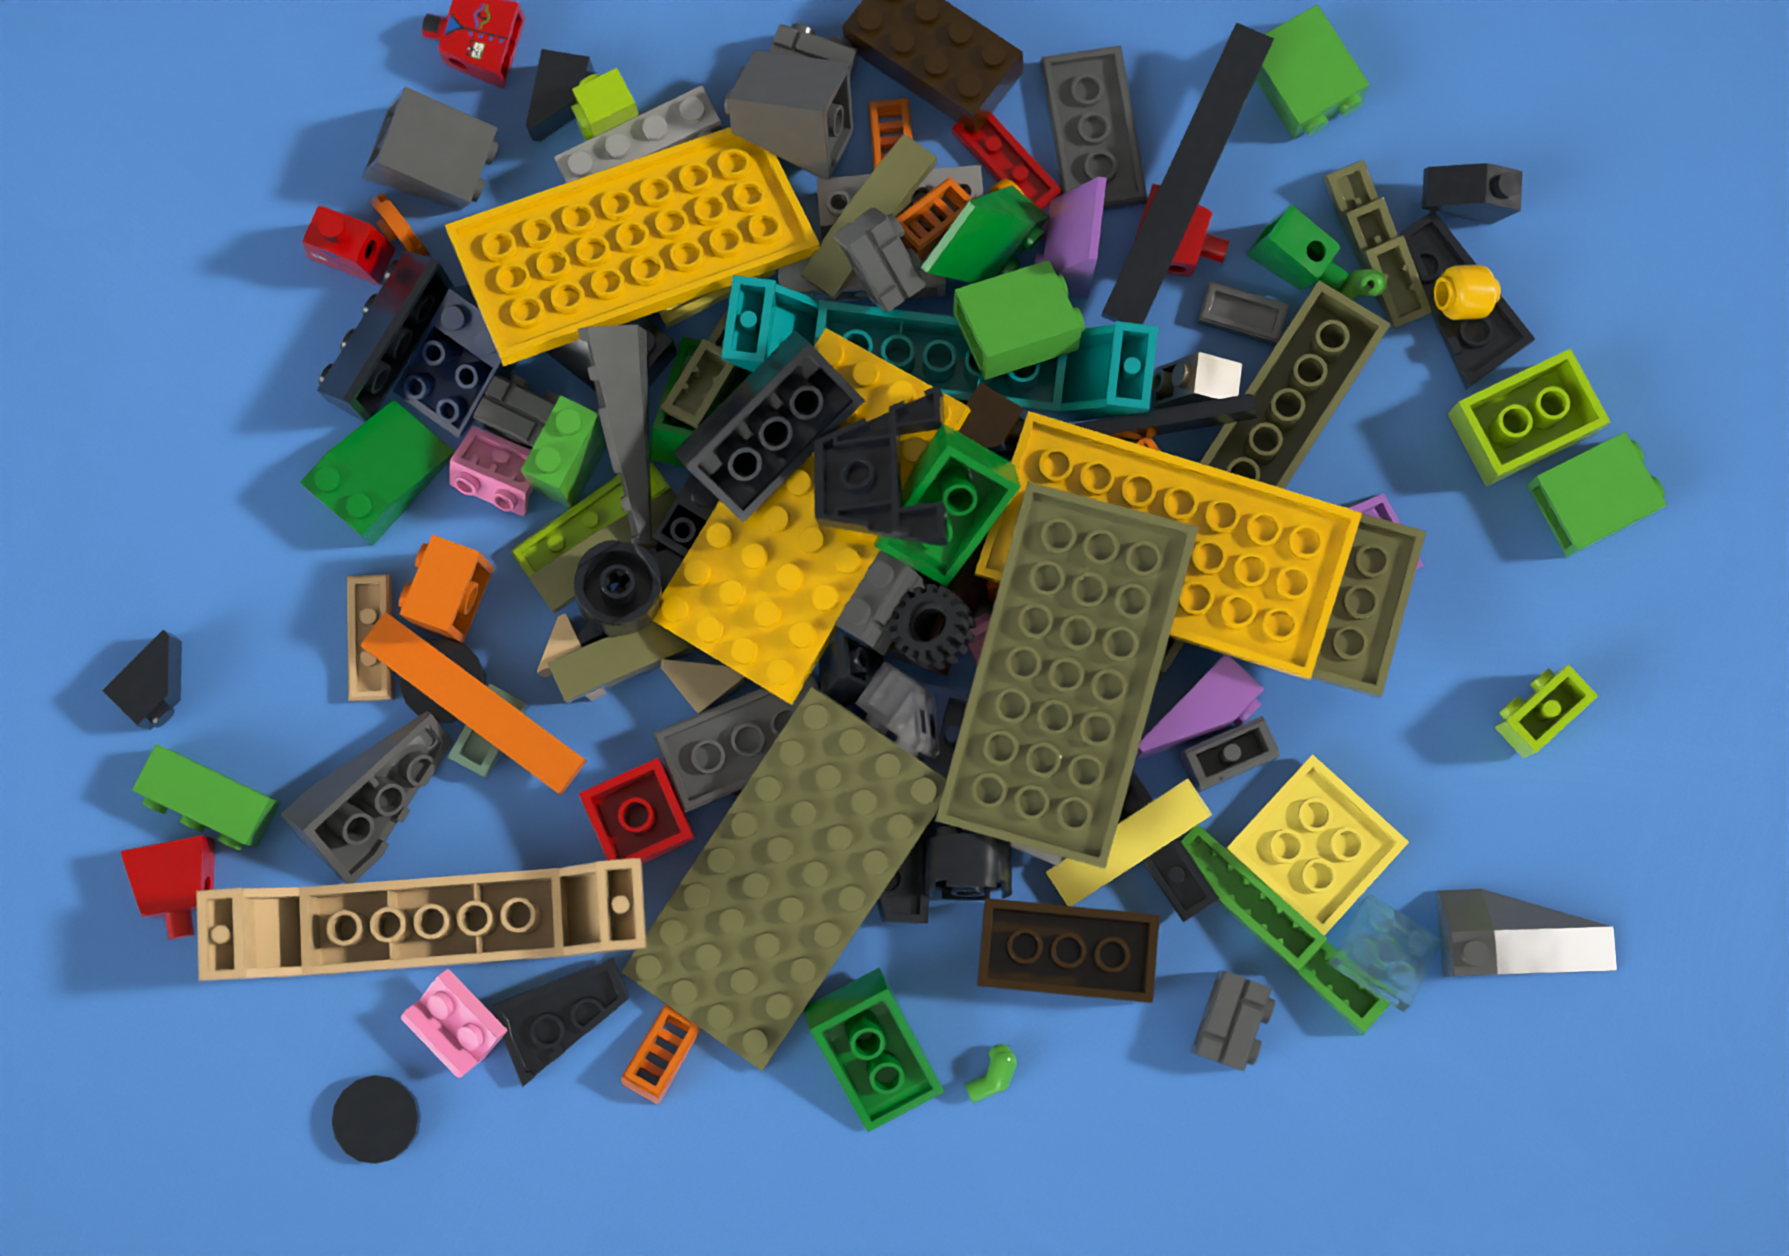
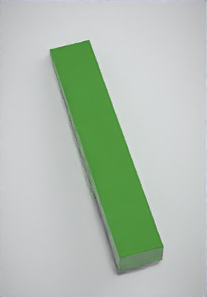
[1181,825,1393,1036]

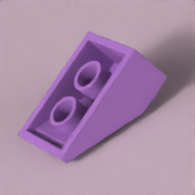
[1035,177,1107,298]
[1135,654,1264,761]

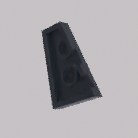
[877,820,932,924]
[491,957,630,1087]

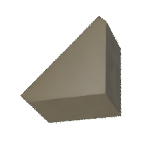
[660,659,748,714]

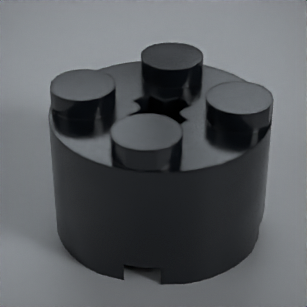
[574,540,662,637]
[925,826,1012,901]

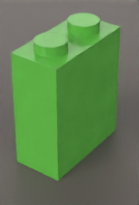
[1256,4,1370,139]
[953,260,1085,380]
[521,395,607,509]
[1526,431,1667,558]

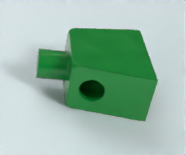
[1246,205,1349,291]

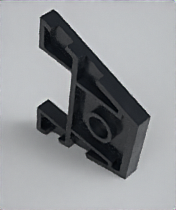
[814,386,948,546]

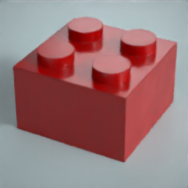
[579,758,697,865]

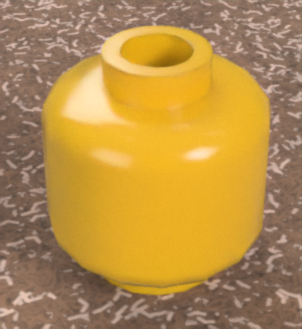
[1434,264,1501,320]

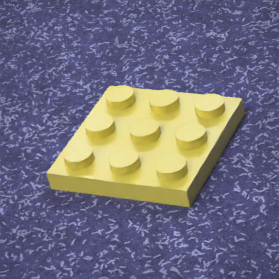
[1226,754,1409,936]

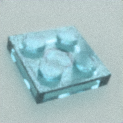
[1329,893,1443,1012]

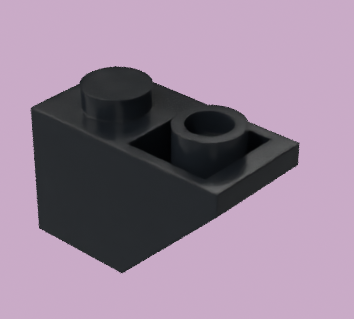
[653,473,720,558]
[819,635,889,706]

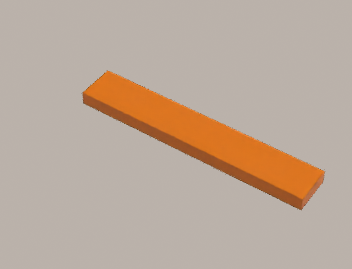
[360,612,587,795]

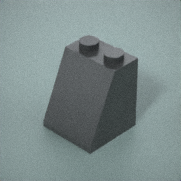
[724,50,854,180]
[362,86,499,210]

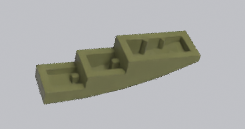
[801,134,937,301]
[1322,160,1432,328]
[661,312,745,428]
[528,489,677,614]
[547,621,699,704]

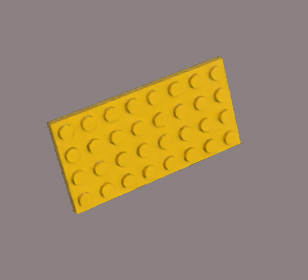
[445,127,820,367]
[652,328,971,705]
[975,411,1362,680]

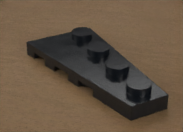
[1399,211,1535,390]

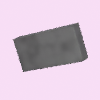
[1197,281,1289,346]

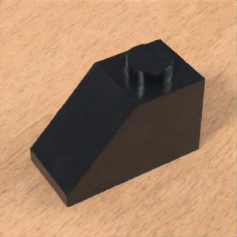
[526,49,599,142]
[1422,163,1523,224]
[102,630,182,730]

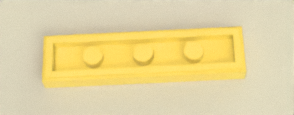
[1046,779,1212,906]

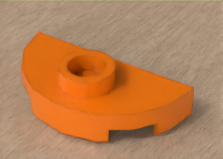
[369,193,430,257]

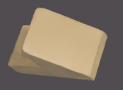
[537,613,606,701]

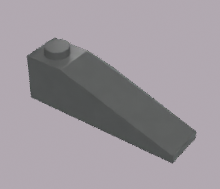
[280,711,453,884]
[1437,889,1617,977]

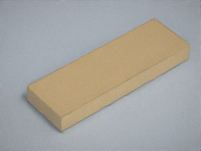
[347,574,394,702]

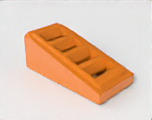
[868,98,913,169]
[896,177,973,259]
[621,1004,701,1105]

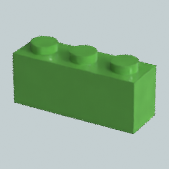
[132,744,280,851]

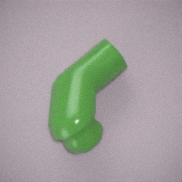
[1338,269,1387,301]
[965,1044,1017,1104]

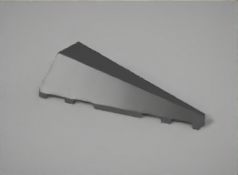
[578,325,652,546]

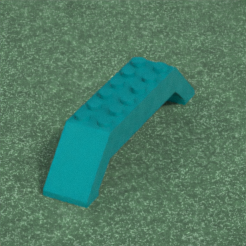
[721,275,1159,423]

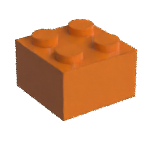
[399,534,495,644]

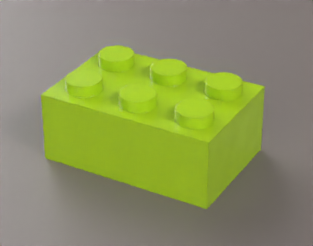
[1447,348,1611,487]

